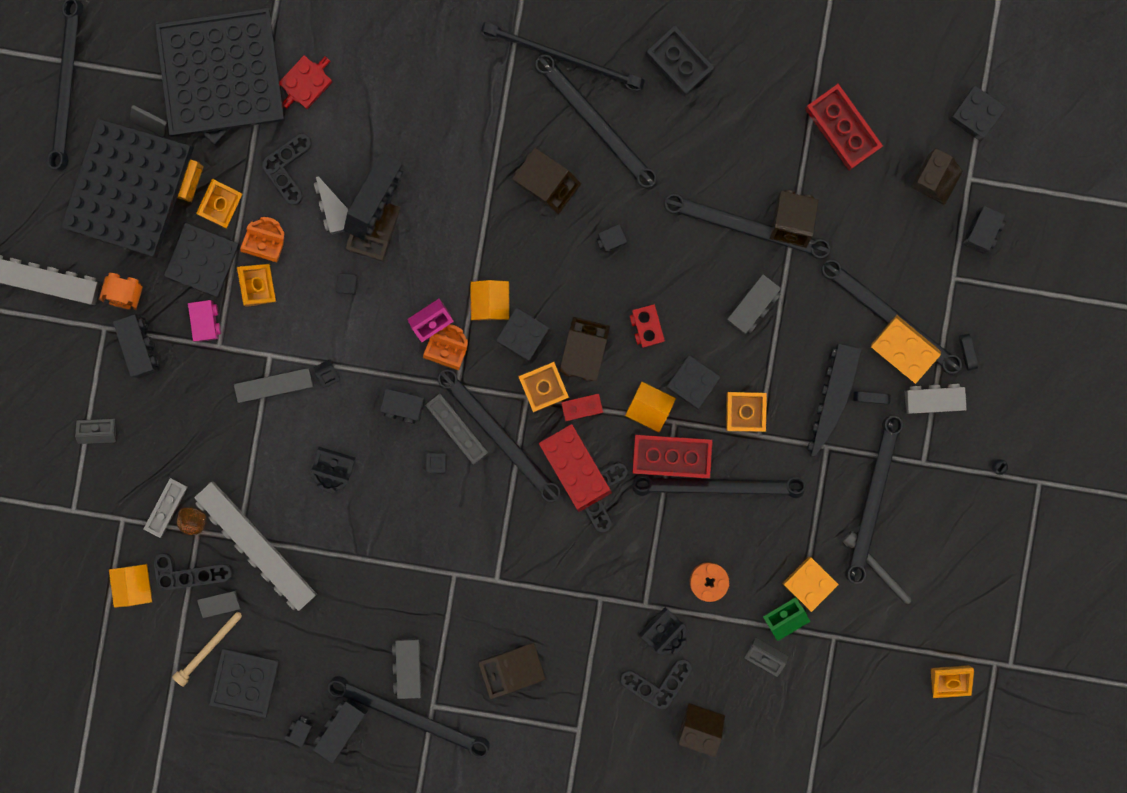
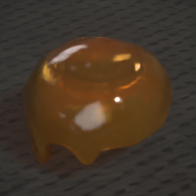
[177,508,206,535]

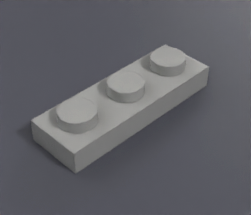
[144,478,188,538]

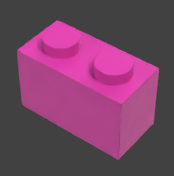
[407,299,454,342]
[188,300,221,342]

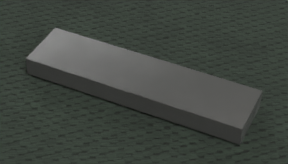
[234,368,313,403]
[425,393,488,465]

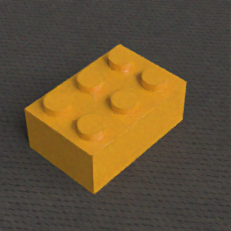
[871,315,941,384]

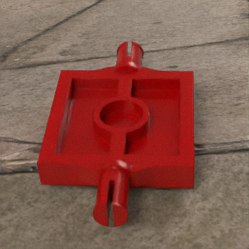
[280,55,333,109]

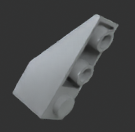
[314,176,349,234]

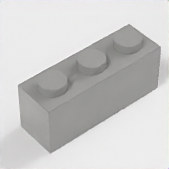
[905,384,966,414]

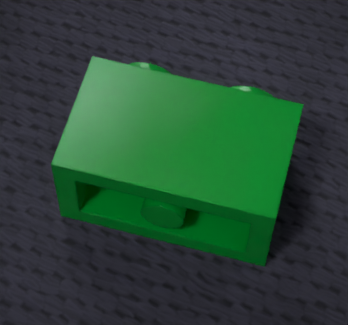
[763,597,810,641]

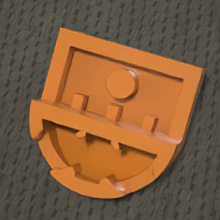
[240,217,284,262]
[423,324,468,370]

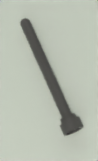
[842,531,911,604]

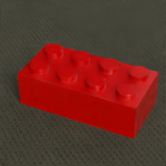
[805,84,883,171]
[539,424,612,512]
[632,435,712,478]

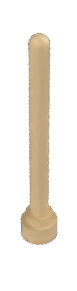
[172,612,242,687]

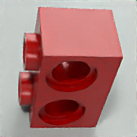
[629,304,665,348]
[561,394,603,421]

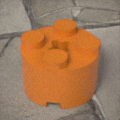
[99,273,143,310]
[690,562,729,602]

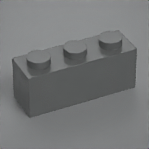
[726,275,781,335]
[392,639,422,699]

